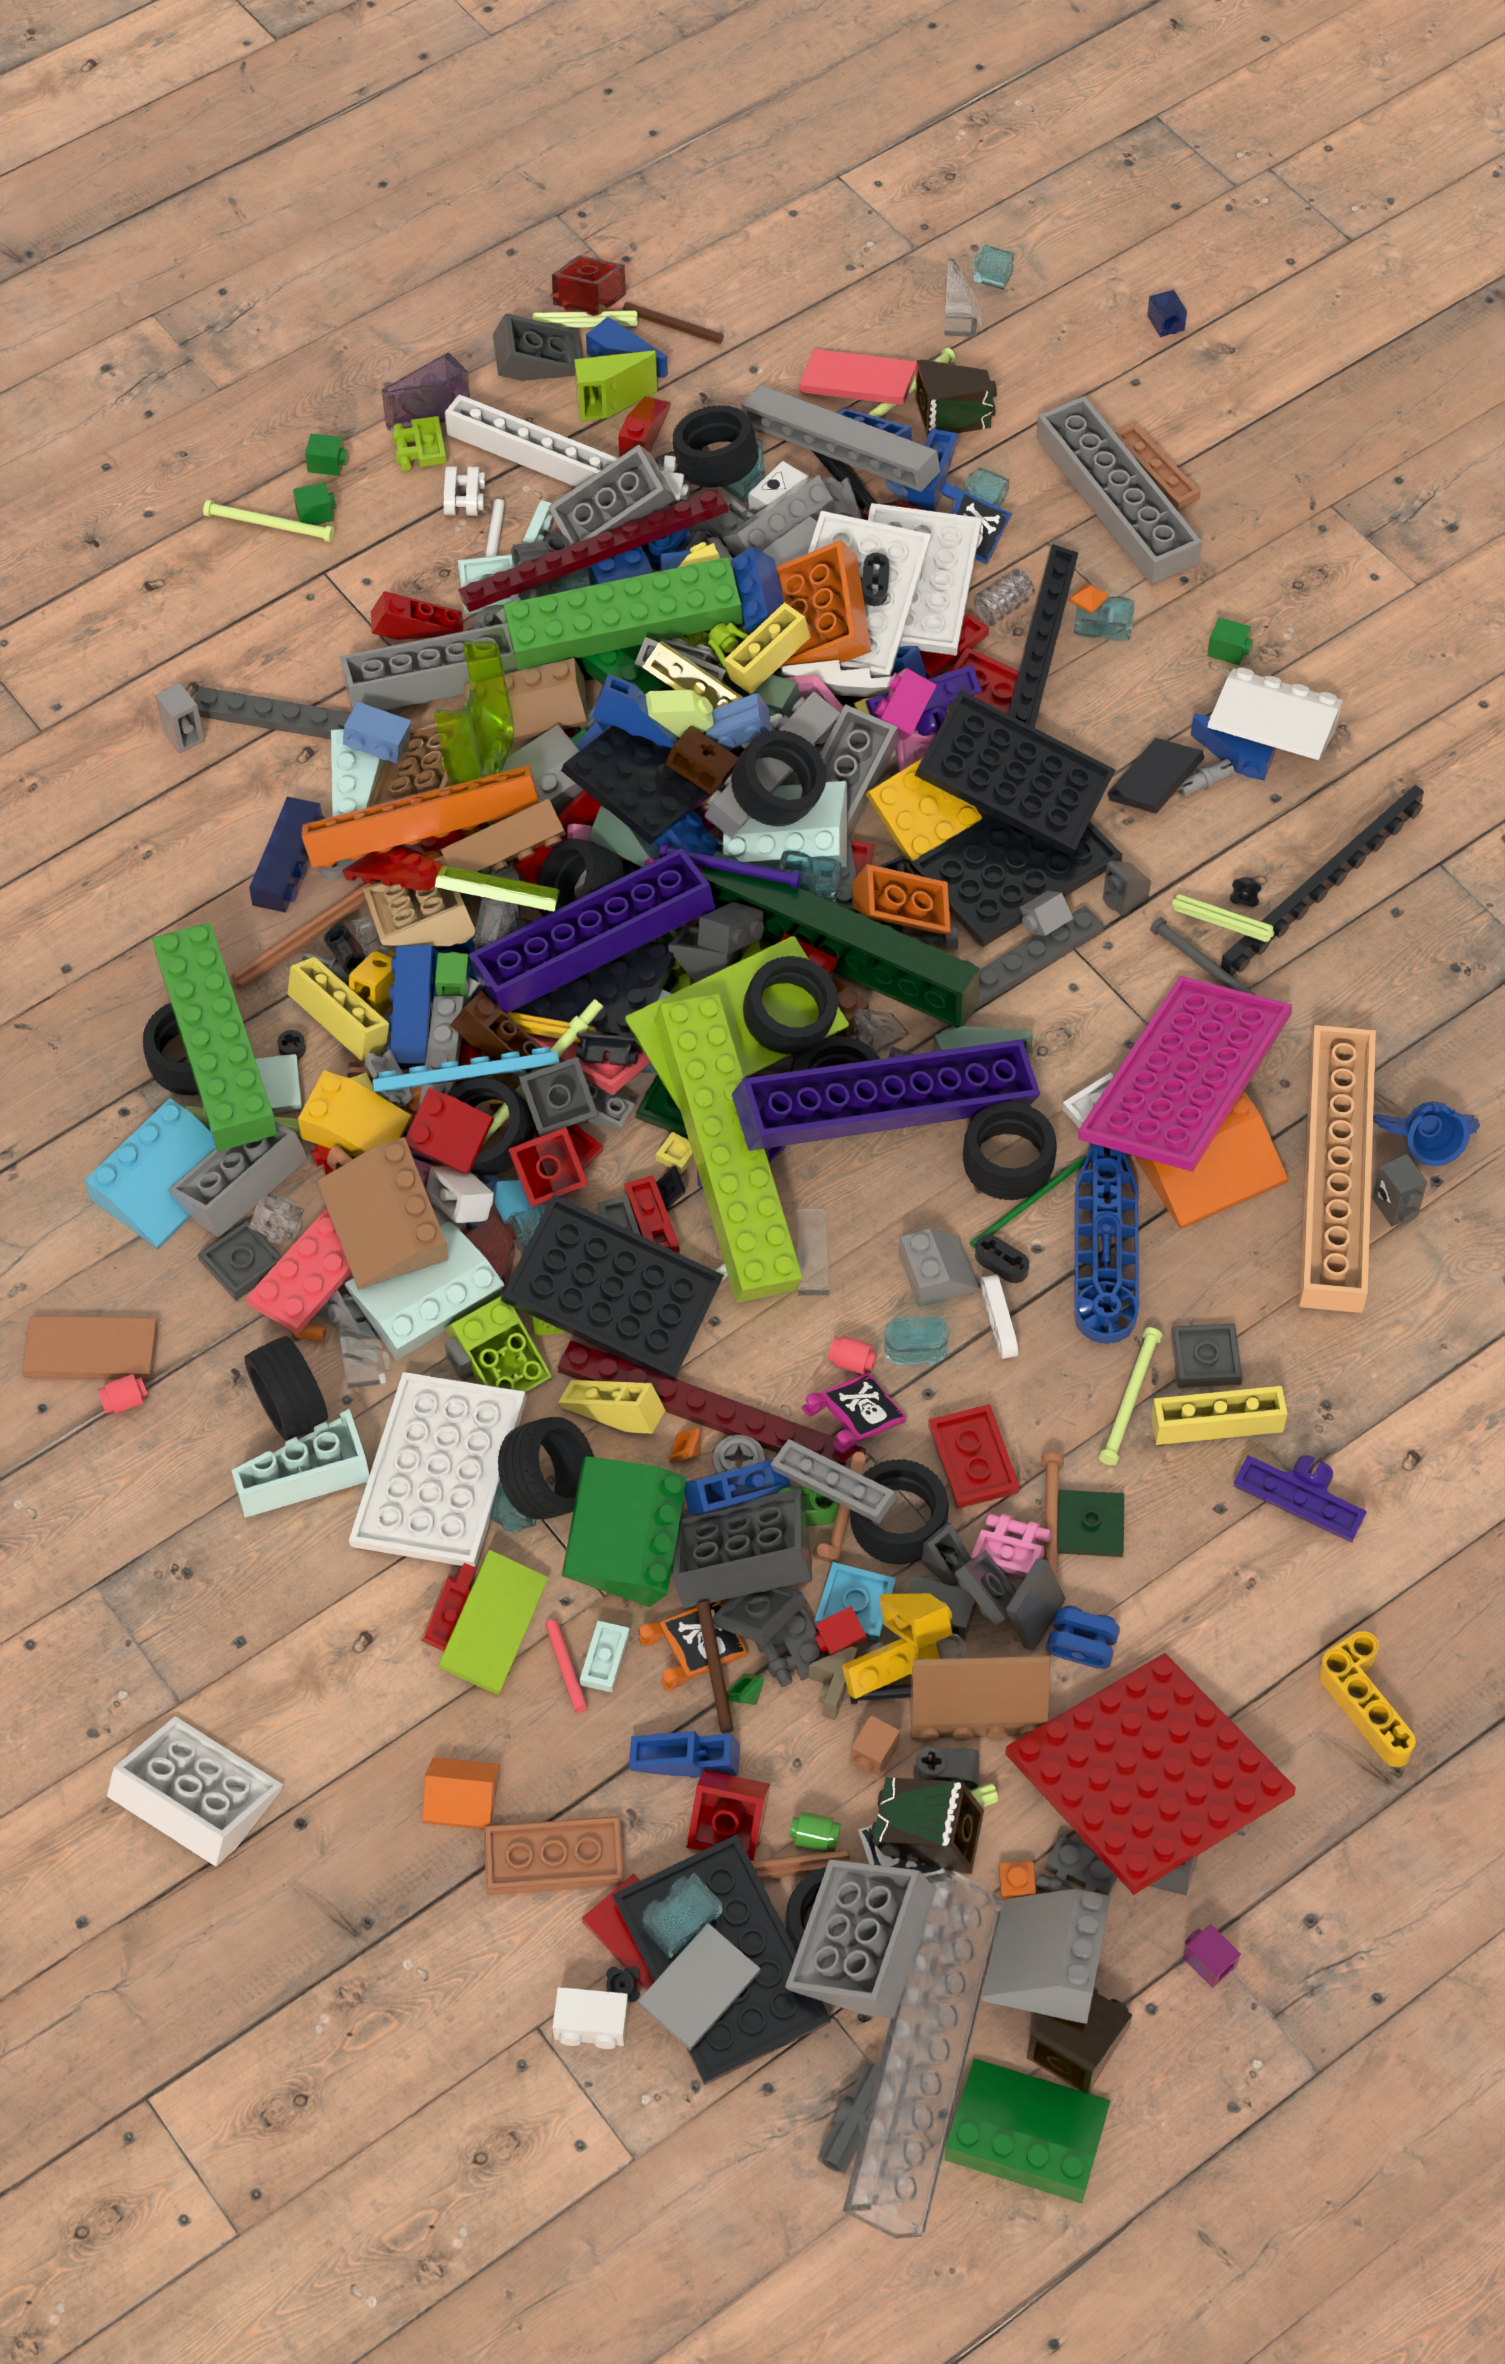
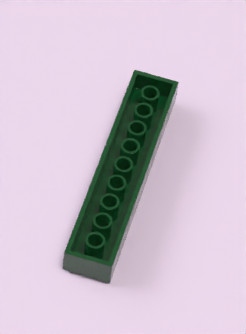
[701,851,980,1028]

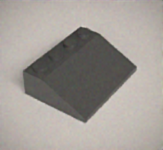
[673,1488,812,1609]

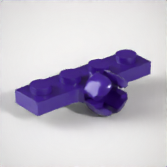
[865,665,982,736]
[1233,1455,1367,1543]

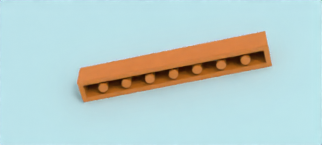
[302,765,540,868]

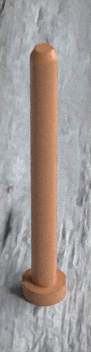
[1041,1453,1064,1579]

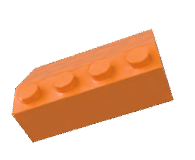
[776,540,871,669]
[1134,1092,1289,1229]

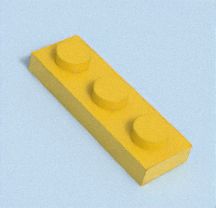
[842,1638,940,1699]

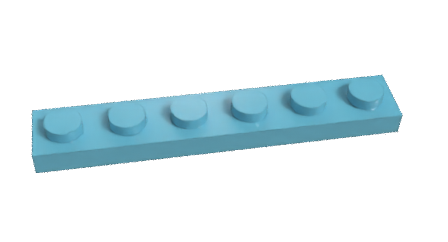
[372,1047,559,1093]

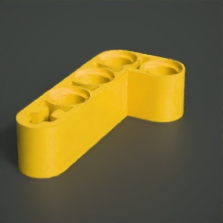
[1318,1631,1416,1767]

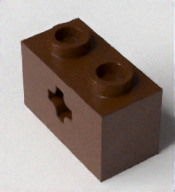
[665,726,738,795]

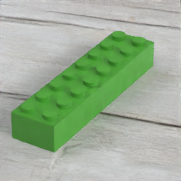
[503,557,742,671]
[152,922,277,1152]

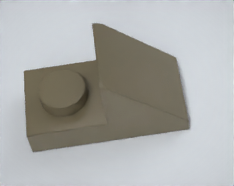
[808,1646,858,1720]

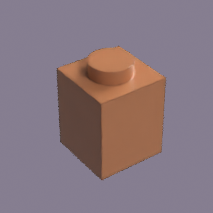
[850,1715,900,1776]

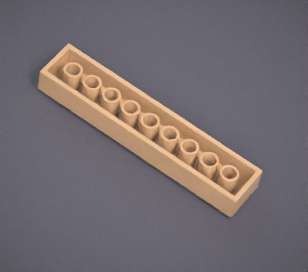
[1299,1025,1376,1313]

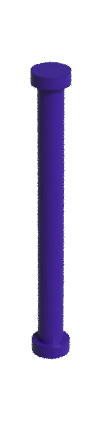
[659,843,802,889]

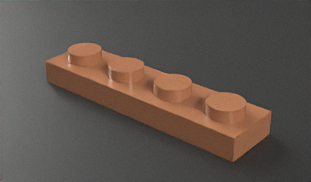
[1115,423,1201,510]

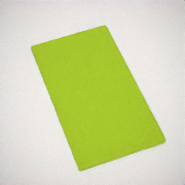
[625,936,849,1109]

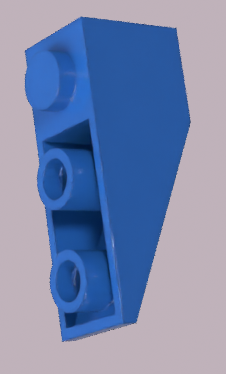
[592,674,678,748]

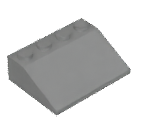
[476,724,583,827]
[785,1859,937,2019]
[982,1889,1111,2024]

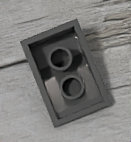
[493,313,583,381]

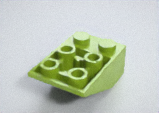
[574,350,657,421]
[445,1296,552,1392]

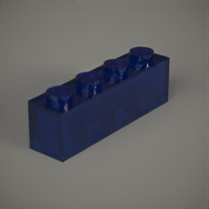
[249,796,326,913]

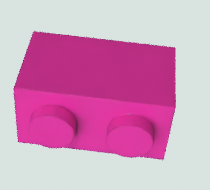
[874,668,936,740]

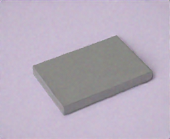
[637,1923,761,2051]

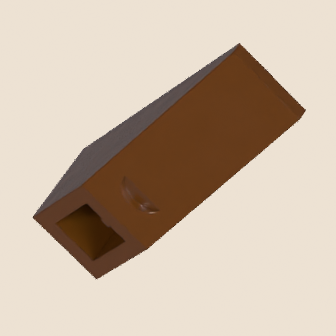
[450,991,542,1073]

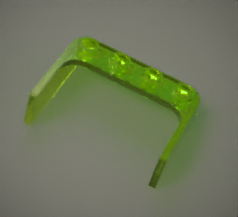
[434,641,514,784]

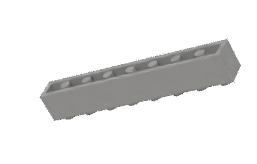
[741,385,940,492]

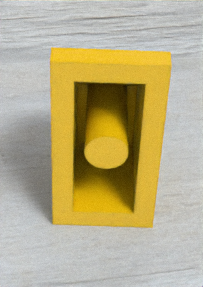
[879,1593,952,1650]

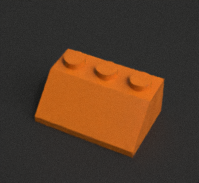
[852,864,951,935]

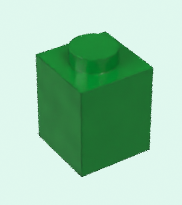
[305,433,349,476]
[293,482,337,525]
[1207,617,1253,665]

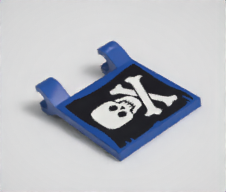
[940,482,1012,564]

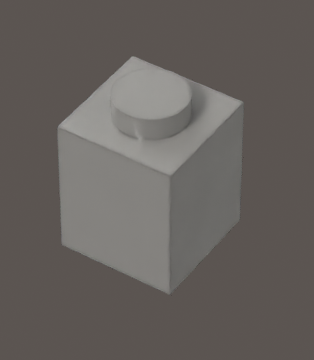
[1020,891,1073,936]

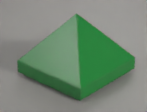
[727,1674,764,1705]

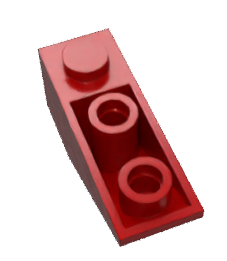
[371,591,463,640]

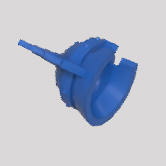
[1373,1101,1480,1167]

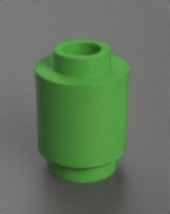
[789,1811,841,1852]

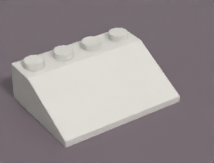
[1207,668,1344,760]
[107,1716,283,1867]

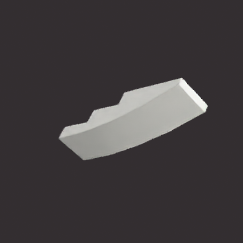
[781,660,892,697]

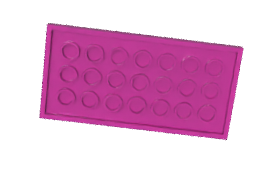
[1078,976,1292,1172]

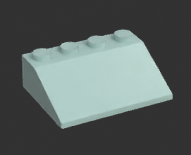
[723,781,847,871]
[345,1221,504,1361]

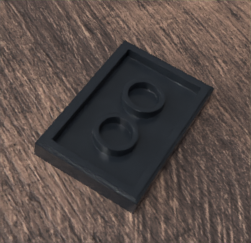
[1107,738,1205,814]

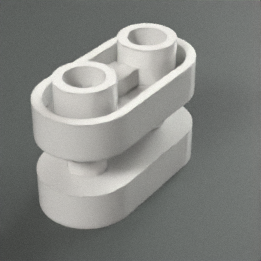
[444,466,485,516]

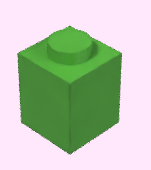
[435,952,470,1001]

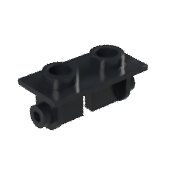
[576,1030,643,1067]

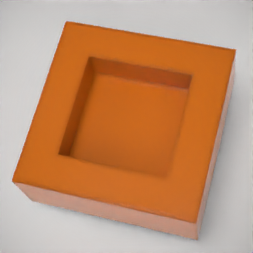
[998,1862,1036,1901]

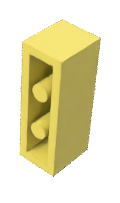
[724,602,811,694]

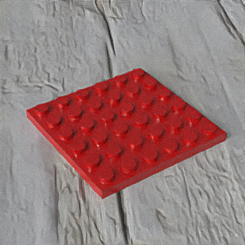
[1005,1653,1296,1895]

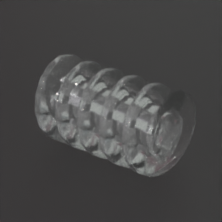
[974,568,1035,626]

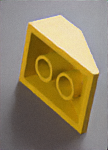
[298,1070,412,1157]

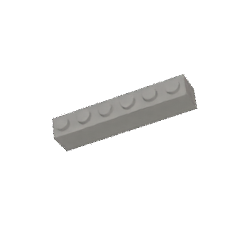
[705,691,841,839]

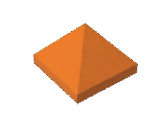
[1069,582,1109,614]
[669,1427,701,1463]

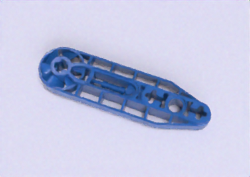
[1074,1144,1139,1344]

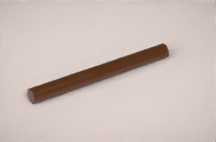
[623,302,724,344]
[697,1602,734,1733]

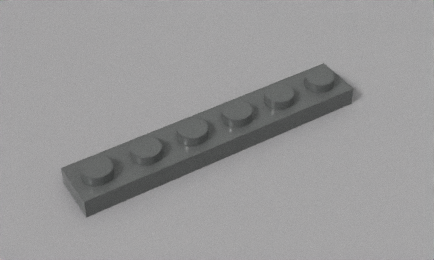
[194,687,351,739]
[974,905,1104,1011]

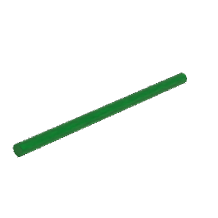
[970,1155,1087,1248]

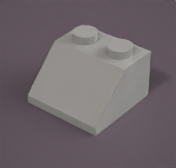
[899,1229,979,1307]

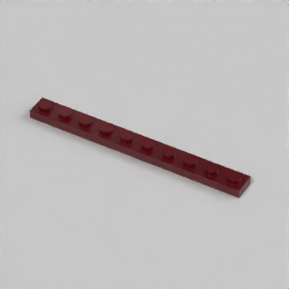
[458,489,729,612]
[558,1341,866,1467]

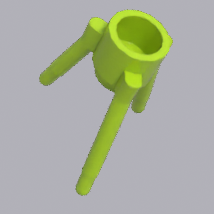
[708,622,749,675]

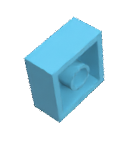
[492,1180,545,1224]

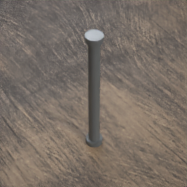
[1150,917,1256,995]

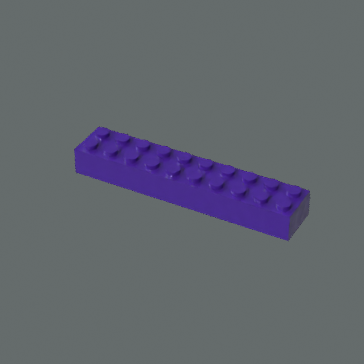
[732,1039,1040,1151]

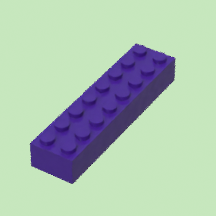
[469,848,715,1014]

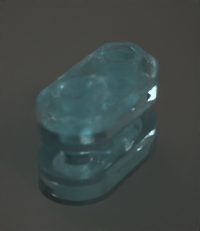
[884,1317,949,1365]

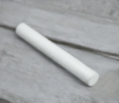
[485,499,505,557]

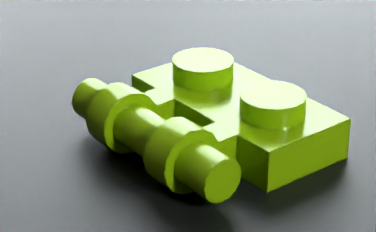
[392,416,447,471]

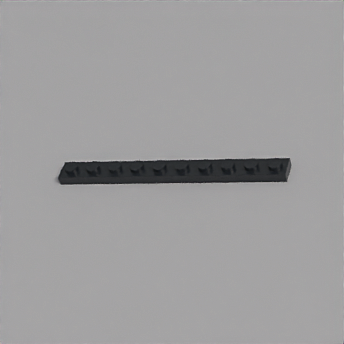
[1007,544,1078,728]
[1221,785,1424,976]

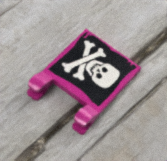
[802,1372,907,1454]

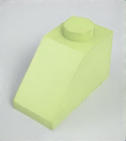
[645,690,714,738]

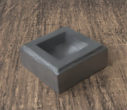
[445,1337,473,1381]

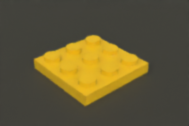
[865,757,983,862]

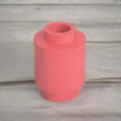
[828,1336,877,1375]
[98,1374,148,1414]

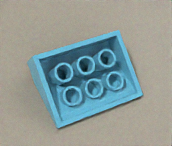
[84,1098,216,1249]

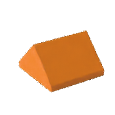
[422,1757,500,1829]

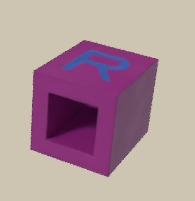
[1183,1924,1241,1988]

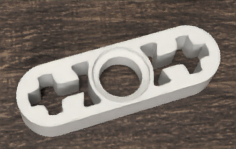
[981,1274,1018,1359]

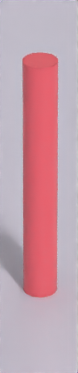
[545,1619,588,1713]

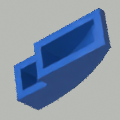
[629,1731,740,1777]

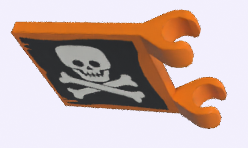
[639,1601,748,1691]

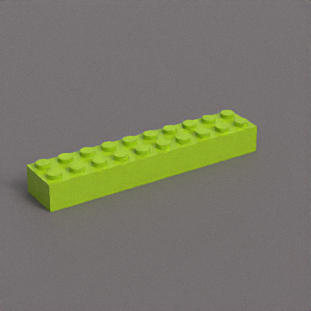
[654,993,803,1303]

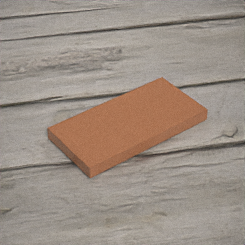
[22,1316,157,1379]
[484,1816,624,1895]

